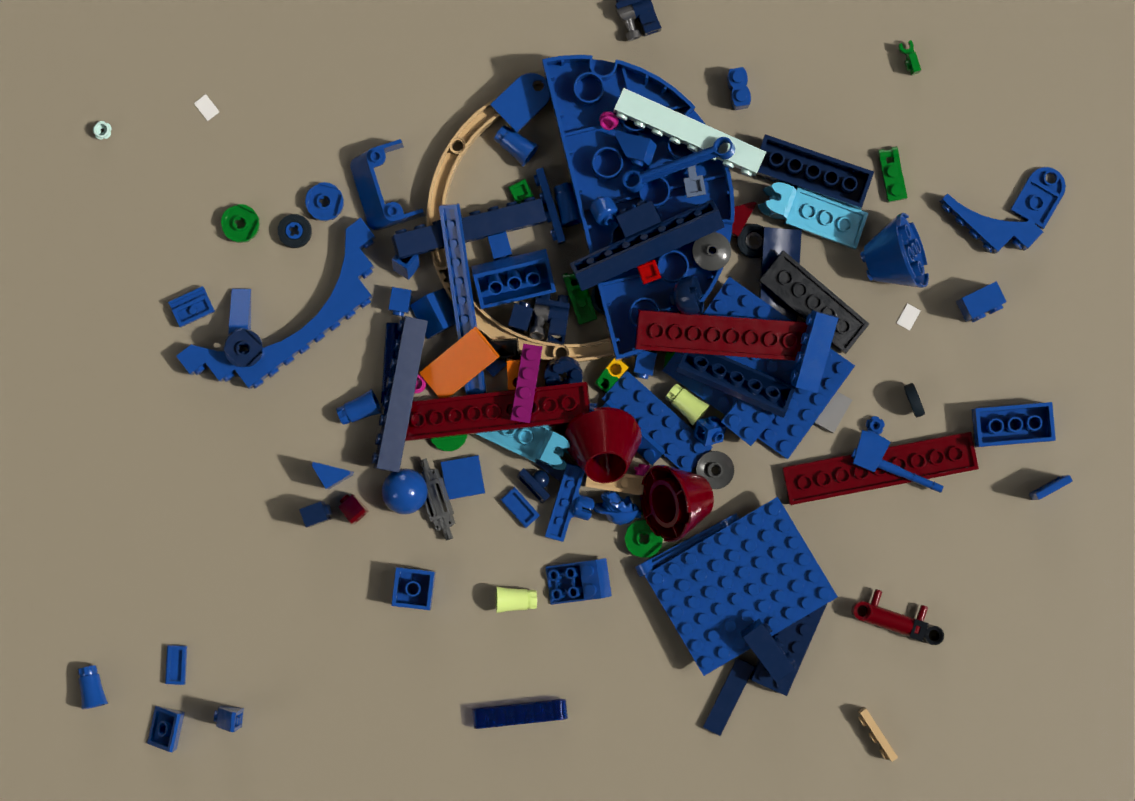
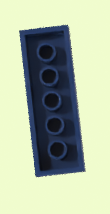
[756,134,874,210]
[750,604,827,696]

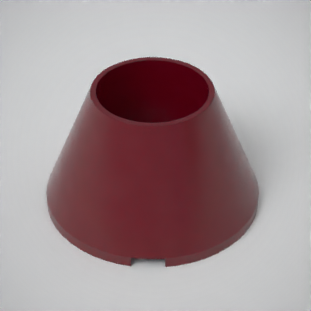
[564,407,642,483]
[640,465,714,542]

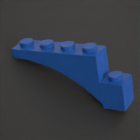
[939,194,1043,254]

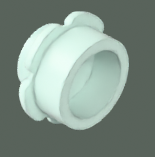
[93,121,112,140]

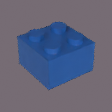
[956,281,1007,323]
[721,399,775,446]
[391,567,436,610]

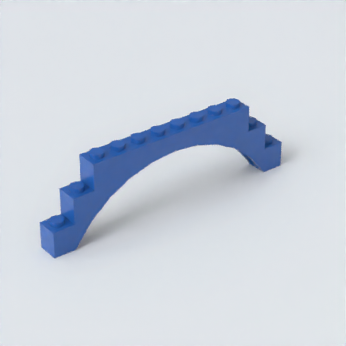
[176,218,376,389]

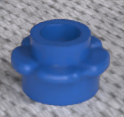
[866,416,885,435]

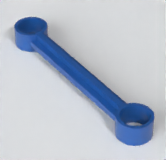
[622,137,735,193]
[635,513,739,577]

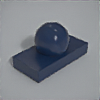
[517,468,550,503]

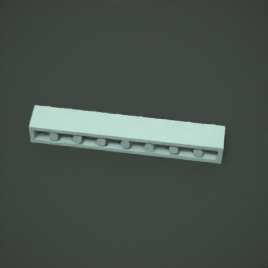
[614,88,766,177]

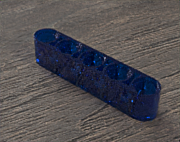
[472,699,568,729]

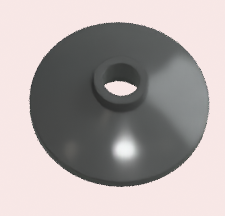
[692,232,731,271]
[696,451,734,489]

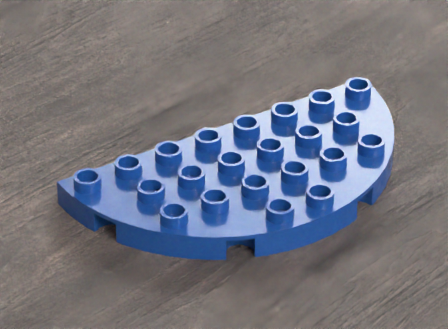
[542,55,735,361]

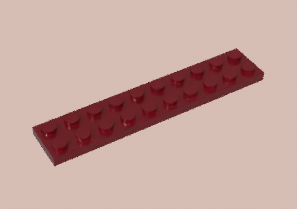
[635,309,807,361]
[405,382,590,442]
[782,432,979,505]

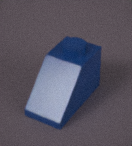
[615,131,657,168]

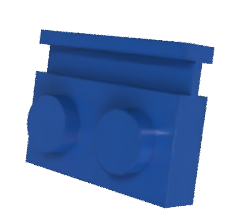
[168,286,215,328]

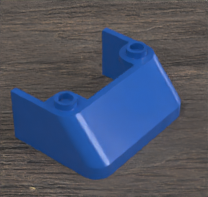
[350,139,425,231]

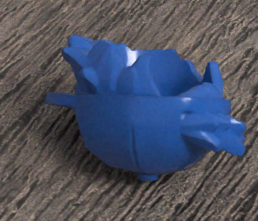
[594,491,642,525]

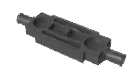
[419,458,456,541]

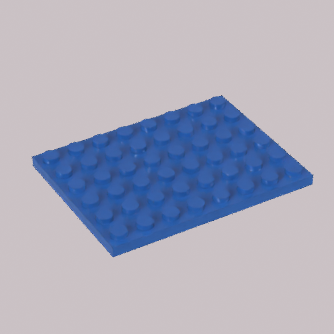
[663,277,855,459]
[644,497,838,676]

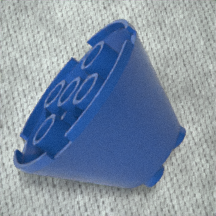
[860,213,929,288]

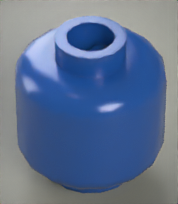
[590,196,619,225]

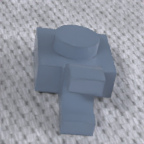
[683,165,706,198]

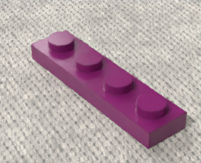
[511,343,542,423]

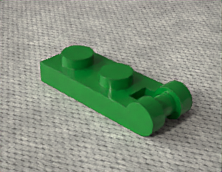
[878,146,908,203]
[562,273,597,325]

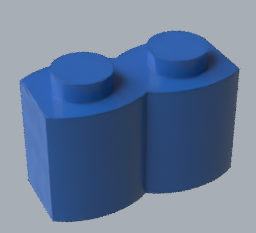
[727,67,751,110]

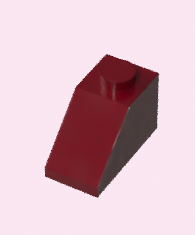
[731,201,757,238]
[338,494,369,524]

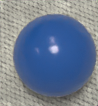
[382,468,428,515]

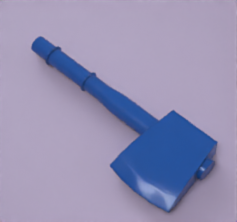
[851,430,944,493]

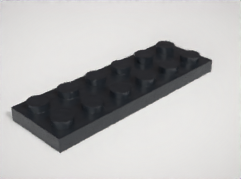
[758,251,869,354]

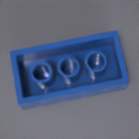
[471,249,556,309]
[971,402,1056,448]

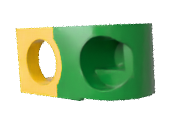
[594,358,630,393]

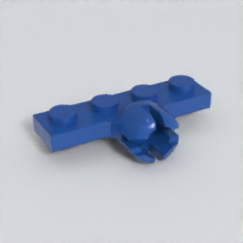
[545,463,595,542]

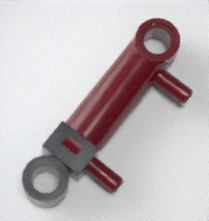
[851,589,944,645]

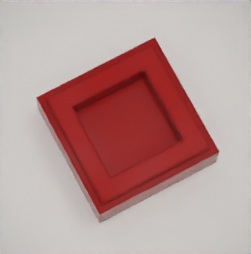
[637,260,661,285]

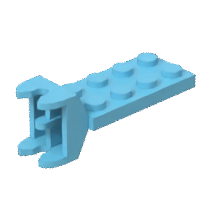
[758,182,869,250]
[476,426,570,470]

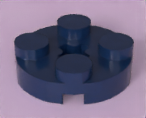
[223,328,263,367]
[544,356,583,386]

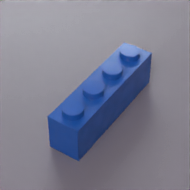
[790,310,838,393]

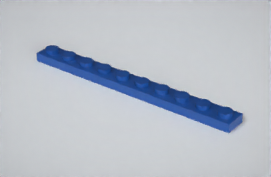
[439,203,486,395]

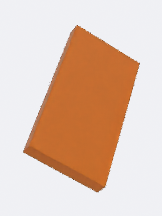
[419,327,500,398]

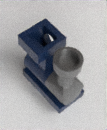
[615,0,662,41]
[529,294,570,345]

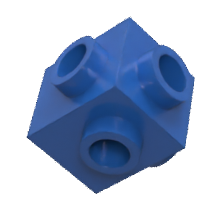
[693,416,726,446]

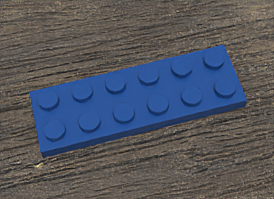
[602,371,713,472]

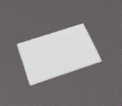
[194,94,220,121]
[897,303,920,330]

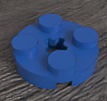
[305,182,344,221]

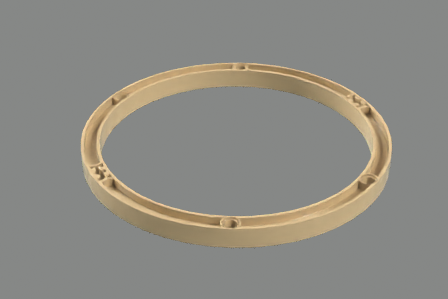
[427,81,614,363]

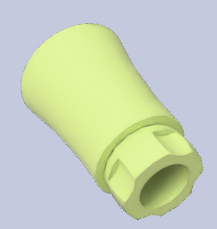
[665,384,710,426]
[496,586,537,613]

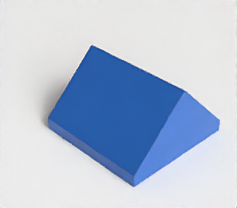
[410,288,456,339]
[312,462,354,489]
[147,706,185,752]

